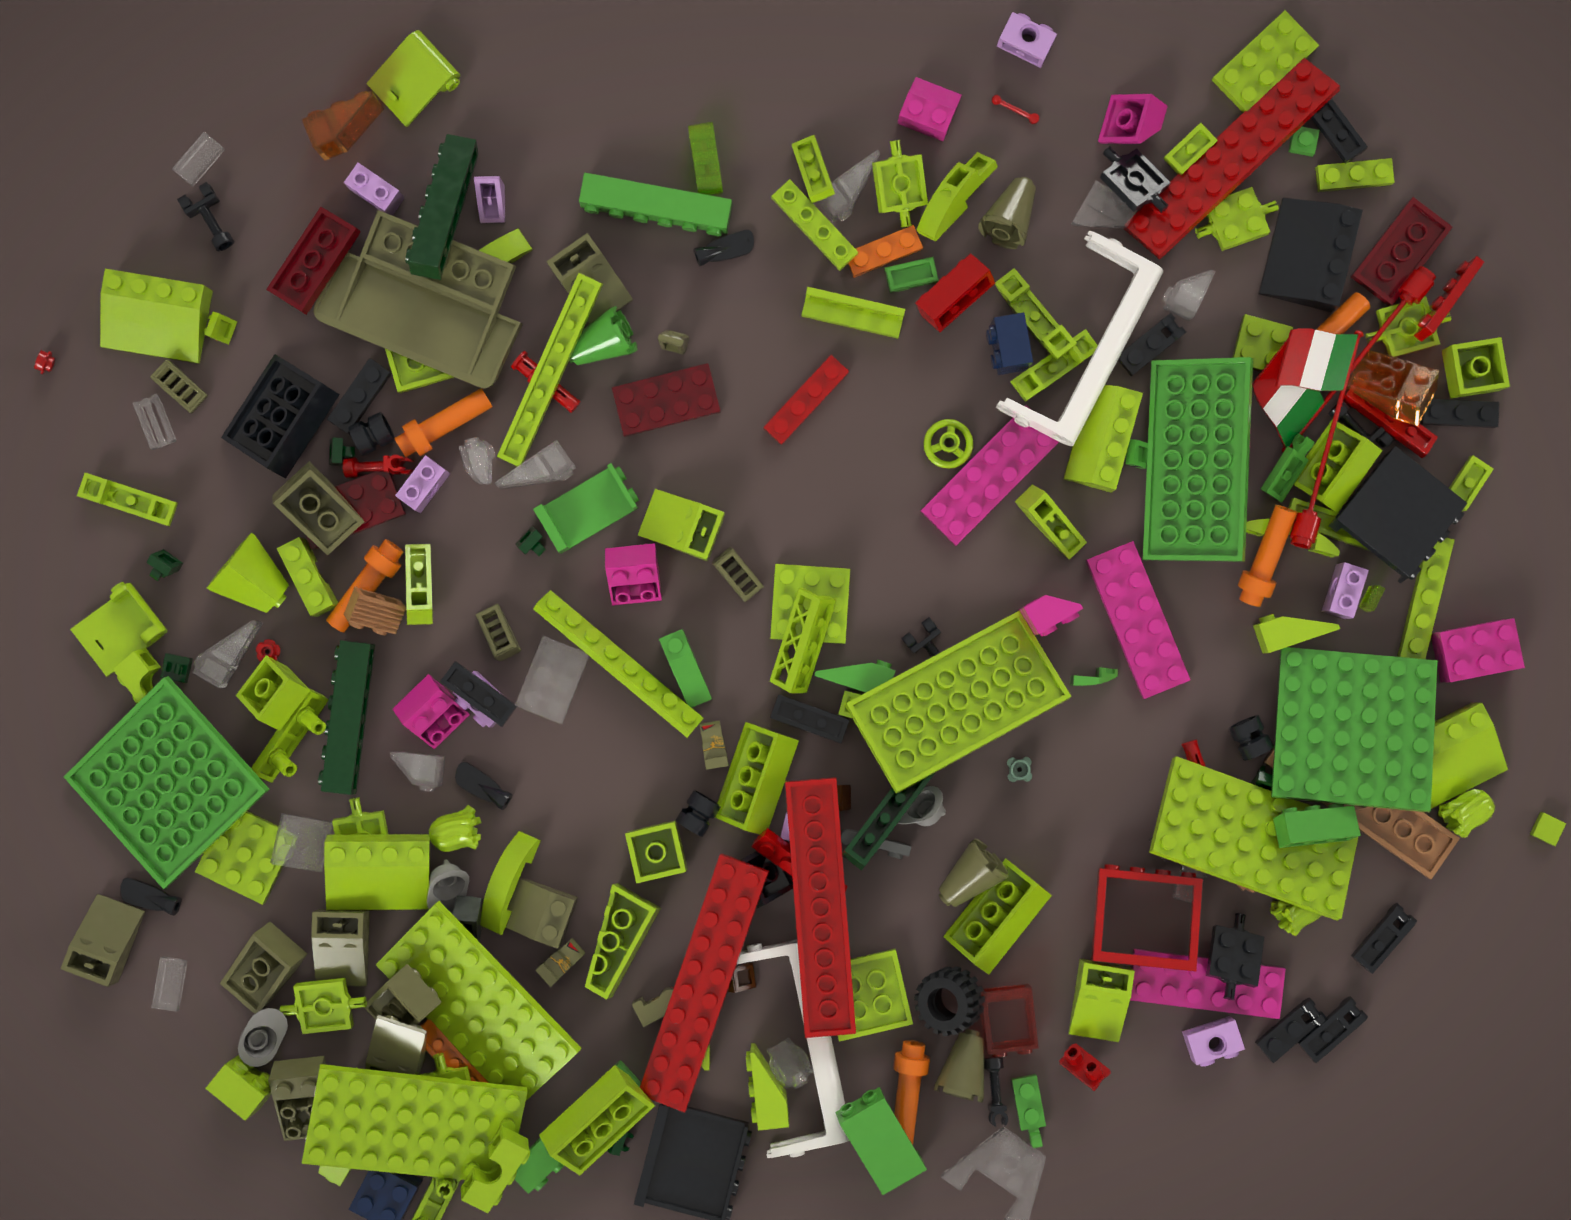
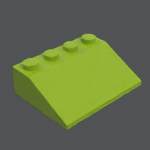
[100,268,213,364]
[1431,702,1508,809]
[324,834,430,910]

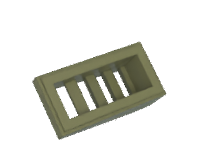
[658,330,689,355]
[150,360,208,414]
[711,547,764,602]
[476,603,521,662]

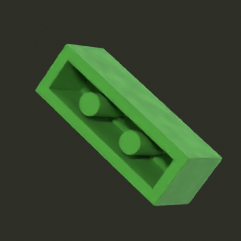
[1273,803,1361,848]

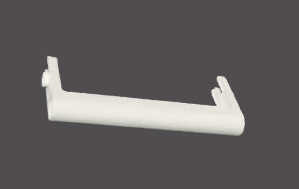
[996,231,1163,446]
[737,940,850,1158]

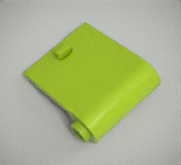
[366,30,460,127]
[70,582,168,677]

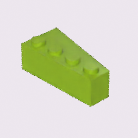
[585,883,661,1000]

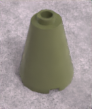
[978,177,1036,249]
[939,838,1009,907]
[933,1029,984,1103]

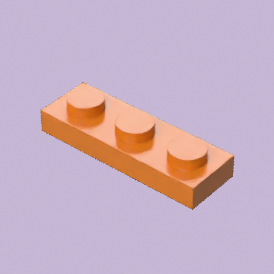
[848,225,923,278]

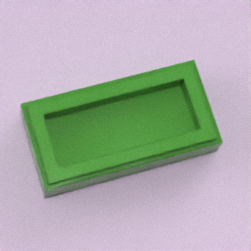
[884,257,939,293]

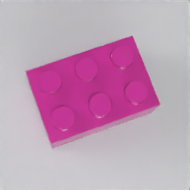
[1431,618,1525,683]

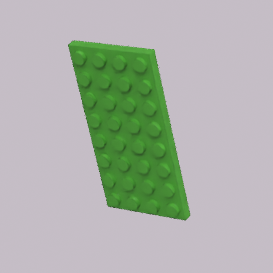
[1143,357,1253,562]

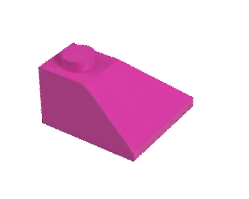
[1098,94,1168,144]

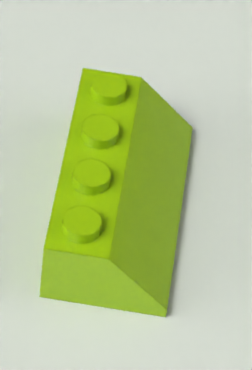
[1063,385,1143,493]
[715,722,799,835]
[943,858,1052,975]
[539,1065,655,1176]

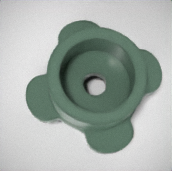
[1007,757,1032,782]

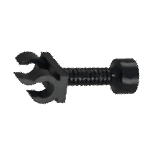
[177,182,234,251]
[1328,400,1394,449]
[901,617,941,657]
[984,1057,1008,1127]

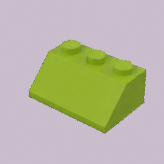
[1294,419,1383,513]

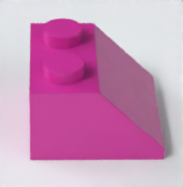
[898,77,962,142]

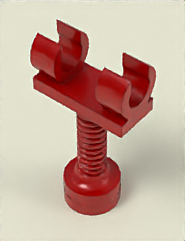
[343,455,414,478]

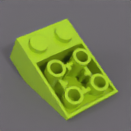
[638,489,725,561]
[1068,959,1135,1042]
[746,1043,789,1131]

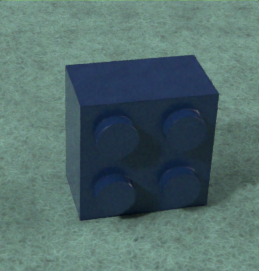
[986,312,1033,375]
[348,1171,423,1220]

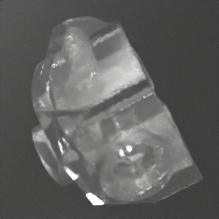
[459,437,495,485]
[766,1037,813,1089]

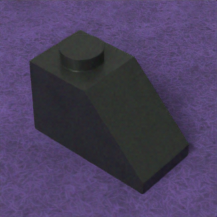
[453,896,483,942]

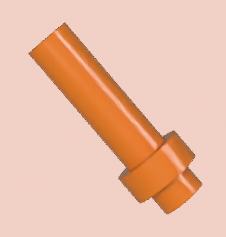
[1316,292,1371,334]
[394,388,493,457]
[1238,505,1297,607]
[326,539,404,633]
[893,1040,930,1145]

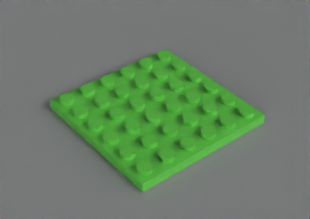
[1271,647,1438,813]
[64,676,270,889]

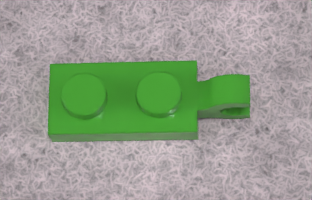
[1261,433,1314,503]
[1011,1074,1046,1148]

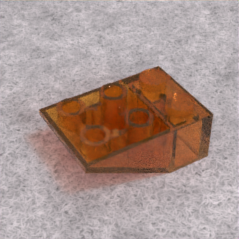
[302,91,384,161]
[1347,350,1439,426]

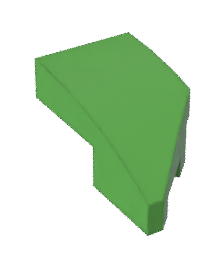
[1070,667,1118,686]

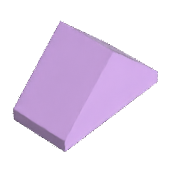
[474,176,505,223]

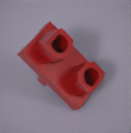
[1059,1043,1111,1091]

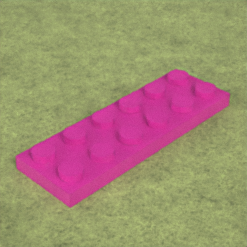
[921,405,1059,546]
[1086,541,1191,699]
[1130,948,1286,1019]

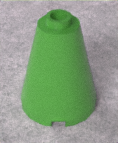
[569,306,637,365]

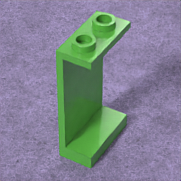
[533,463,639,554]
[835,1087,927,1195]

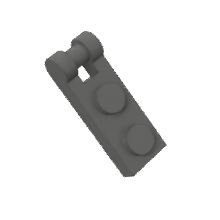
[841,829,911,859]

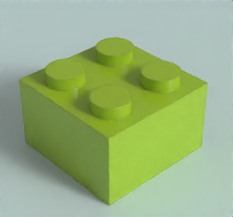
[1442,337,1510,399]
[236,655,310,731]
[625,820,688,884]
[205,1055,272,1121]

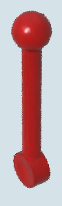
[992,95,1039,124]

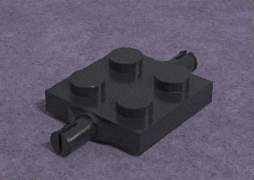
[1100,146,1171,213]
[1206,913,1265,1000]

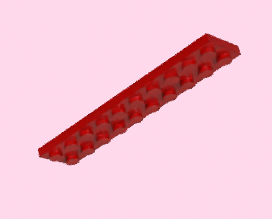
[1124,58,1340,260]
[785,777,856,1038]
[640,853,769,1113]

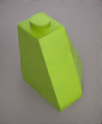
[207,533,289,613]

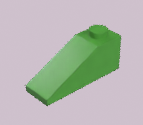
[659,629,712,708]
[814,660,896,693]

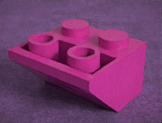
[605,543,662,606]
[1018,595,1083,637]
[392,674,470,749]

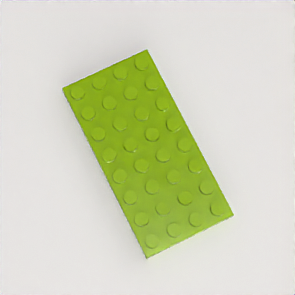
[845,610,1072,794]
[1149,756,1360,921]
[376,901,582,1101]
[302,1064,528,1180]

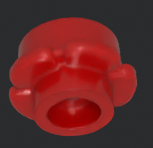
[34,350,56,374]
[256,639,281,662]

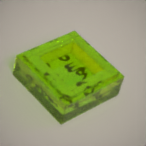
[1359,585,1385,612]

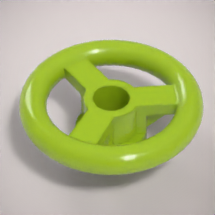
[924,419,973,469]

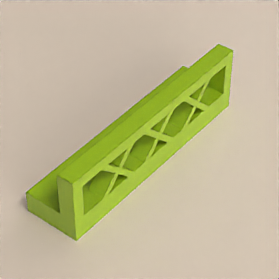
[802,287,905,339]
[769,588,836,693]

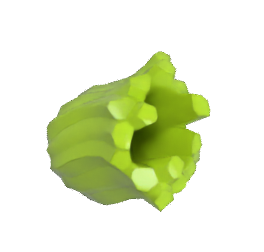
[1438,789,1495,838]
[429,805,482,852]
[1270,900,1322,936]

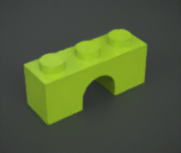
[277,537,338,617]
[112,648,161,704]
[461,1126,530,1213]

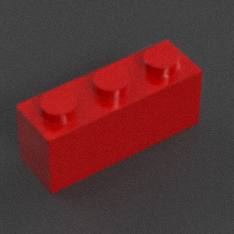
[915,253,995,332]

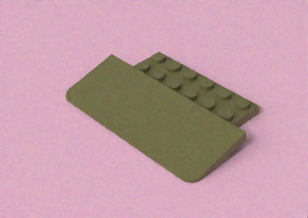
[314,210,523,388]

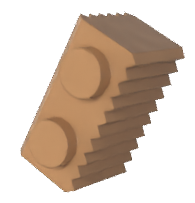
[344,587,406,636]

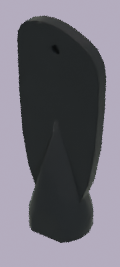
[694,230,754,266]
[455,762,513,810]
[120,878,182,916]

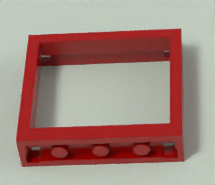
[1091,864,1203,972]

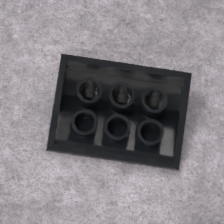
[1259,198,1363,312]
[221,354,340,479]

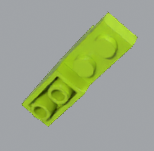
[917,152,998,242]

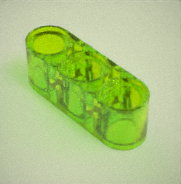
[688,122,723,195]

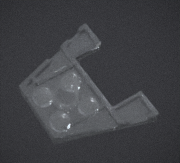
[941,1126,1046,1220]

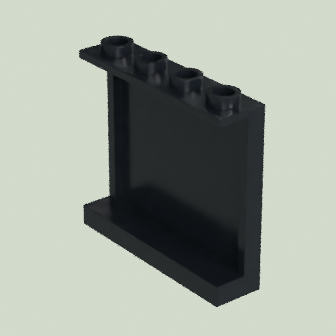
[1329,446,1467,583]
[634,1103,752,1220]

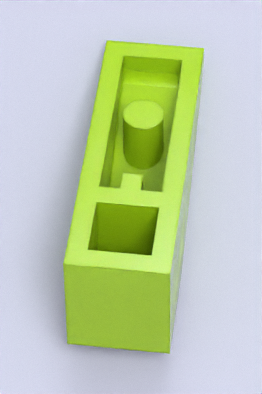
[1015,484,1087,560]
[405,544,433,625]
[1253,614,1340,654]

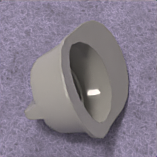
[897,786,946,827]
[427,859,469,913]
[238,1008,288,1067]

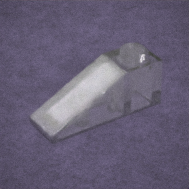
[818,150,881,223]
[494,440,576,489]
[192,620,263,688]

